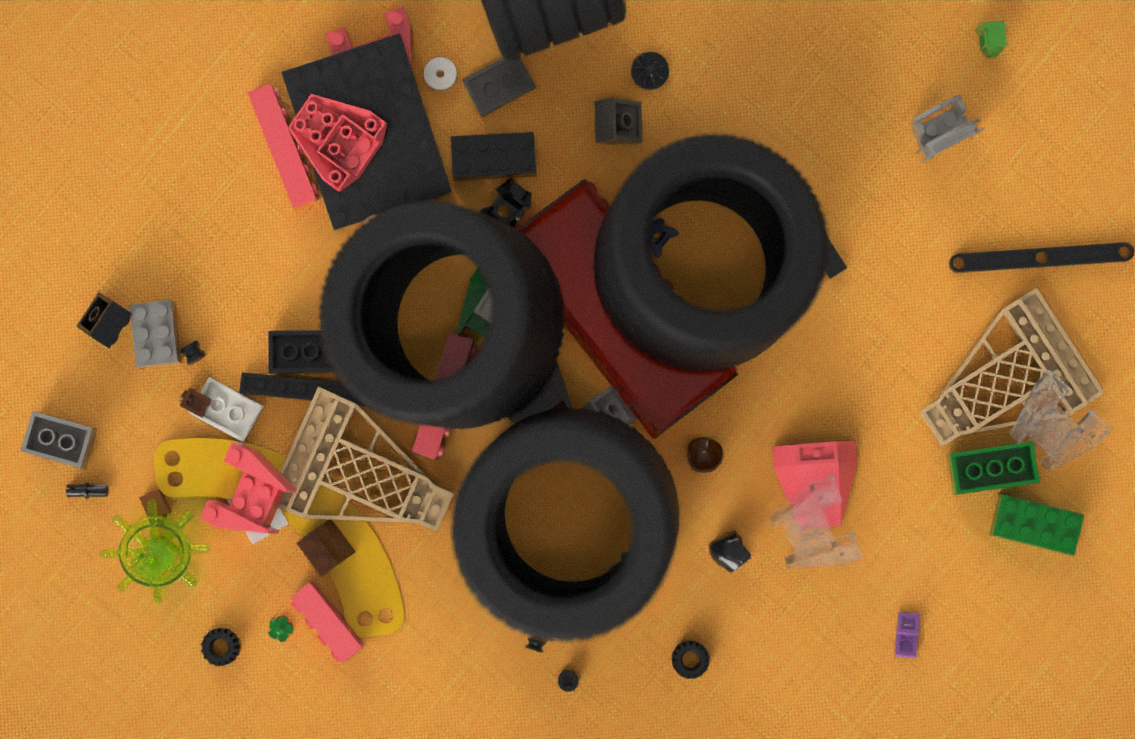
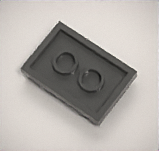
[462,58,536,117]

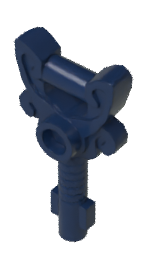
[650,218,679,258]

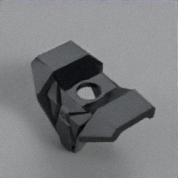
[479,178,532,228]

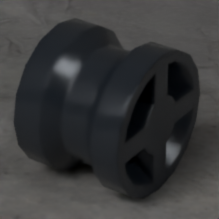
[180,340,206,365]
[558,670,579,692]

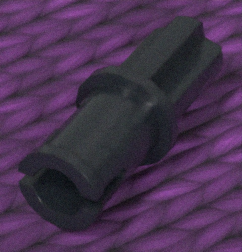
[66,482,109,499]

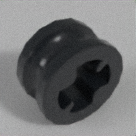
[525,637,546,653]

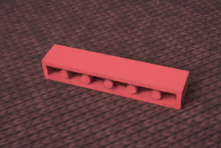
[247,83,319,209]
[412,333,477,460]

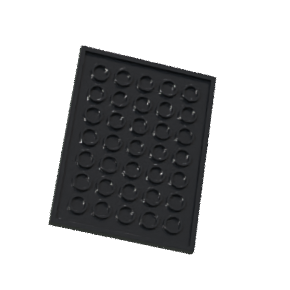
[281,33,452,230]

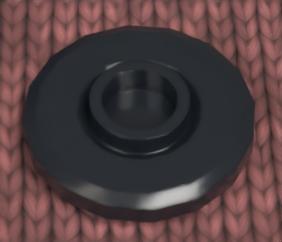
[631,51,669,90]

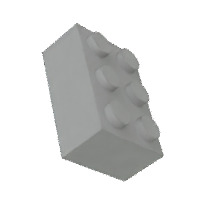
[129,300,181,368]
[21,411,97,469]

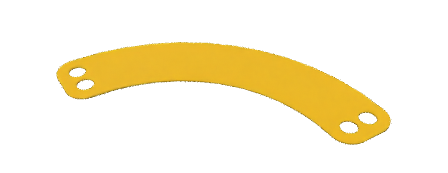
[153,438,405,638]

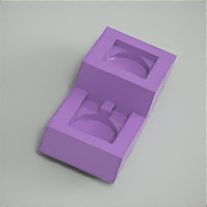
[894,612,920,659]

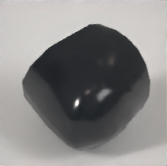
[709,530,751,573]

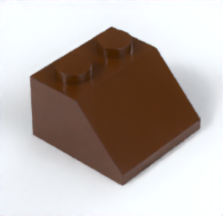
[296,519,356,577]

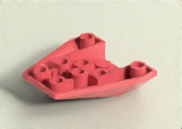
[288,94,387,192]
[772,441,857,529]

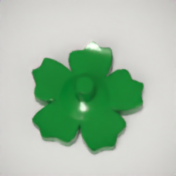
[268,616,294,642]

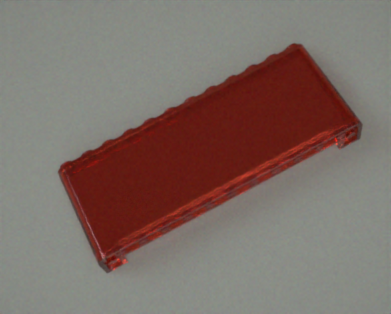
[516,178,739,439]

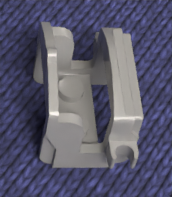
[911,94,984,162]

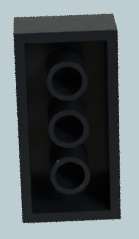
[451,132,536,181]
[268,330,334,374]

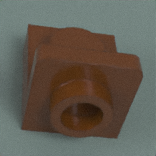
[180,388,213,418]

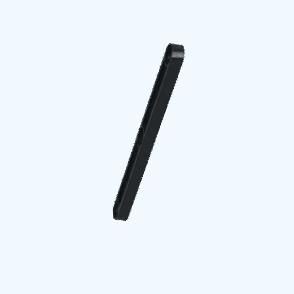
[949,243,1135,273]

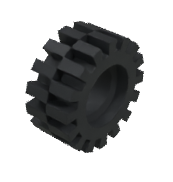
[201,628,241,666]
[672,641,710,679]

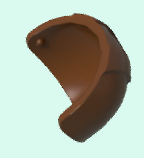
[687,437,724,473]

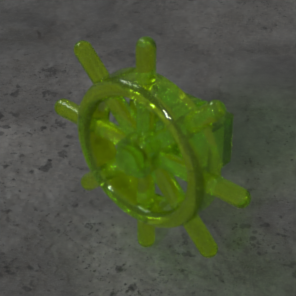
[100,499,210,603]

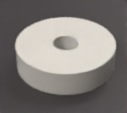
[424,57,457,91]

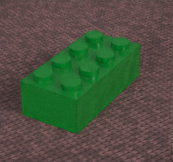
[947,441,1040,495]
[989,494,1084,556]

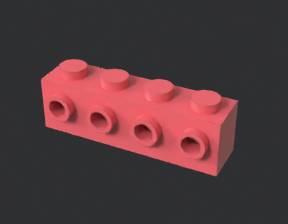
[290,581,365,663]

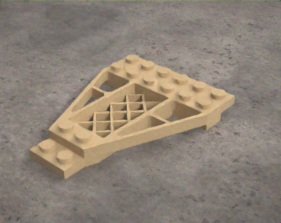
[919,288,1104,447]
[279,387,454,532]

